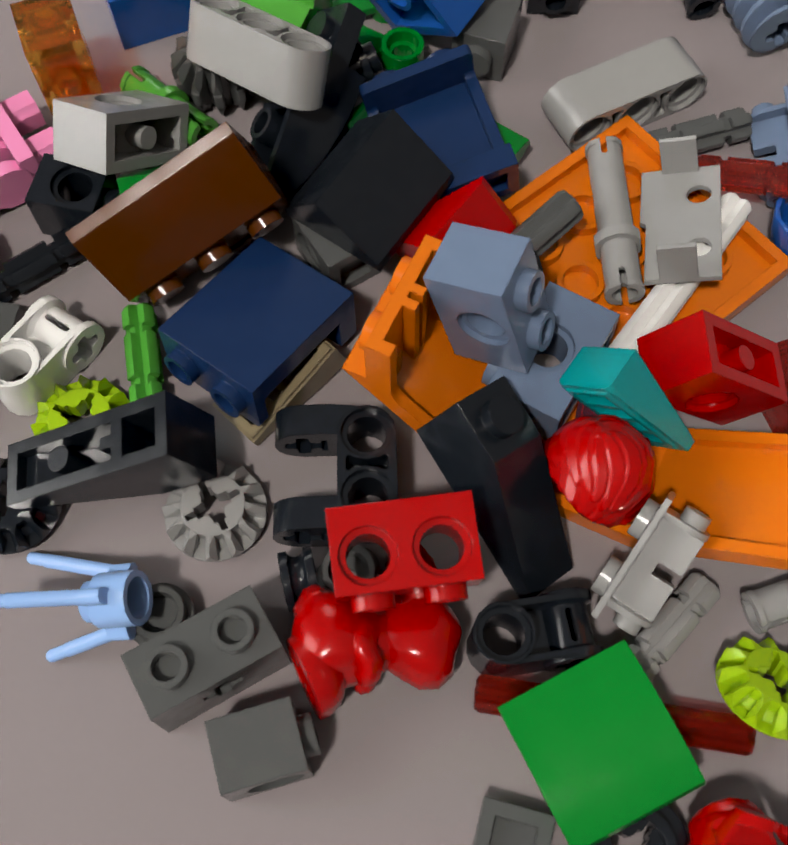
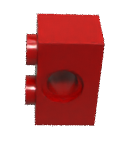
[637,309,788,426]

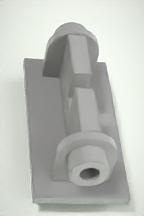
[591,490,712,636]

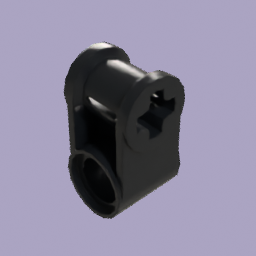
[466,587,604,678]

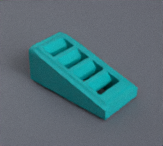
[559,346,695,451]

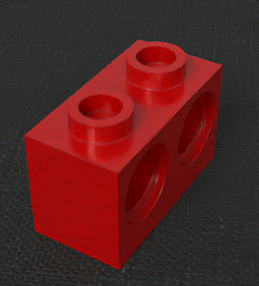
[325,490,485,614]

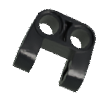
[273,404,398,547]

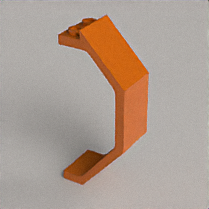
[342,234,788,570]

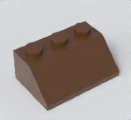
[65,121,289,306]

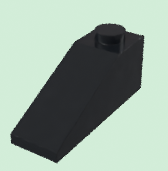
[416,376,573,599]
[6,390,217,509]

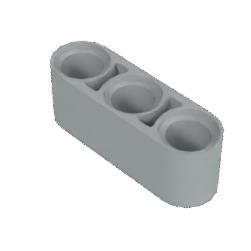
[186,0,332,111]
[541,37,708,152]

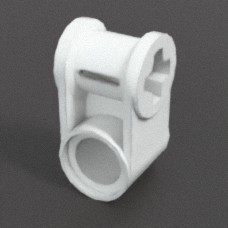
[0,295,105,416]

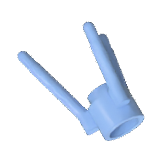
[0,552,153,662]

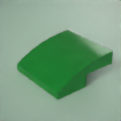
[497,639,706,845]

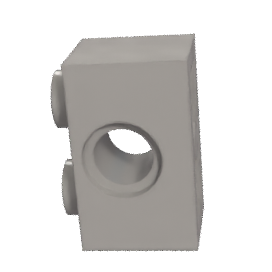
[53,90,189,175]

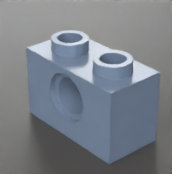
[423,222,555,374]
[481,281,620,441]

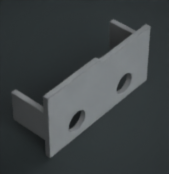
[640,135,723,285]

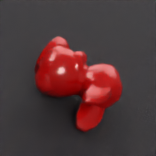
[286,544,462,720]

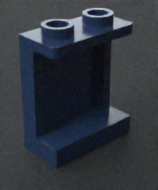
[359,44,520,201]
[158,237,357,426]

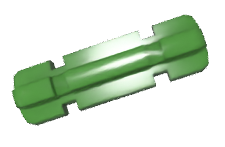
[121,302,164,402]

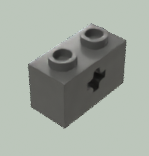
[120,585,291,733]

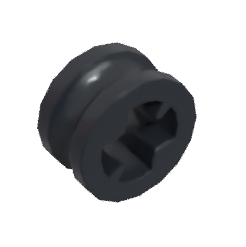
[277,546,318,612]

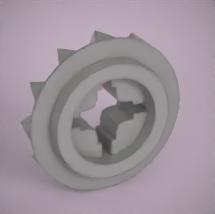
[162,459,267,562]

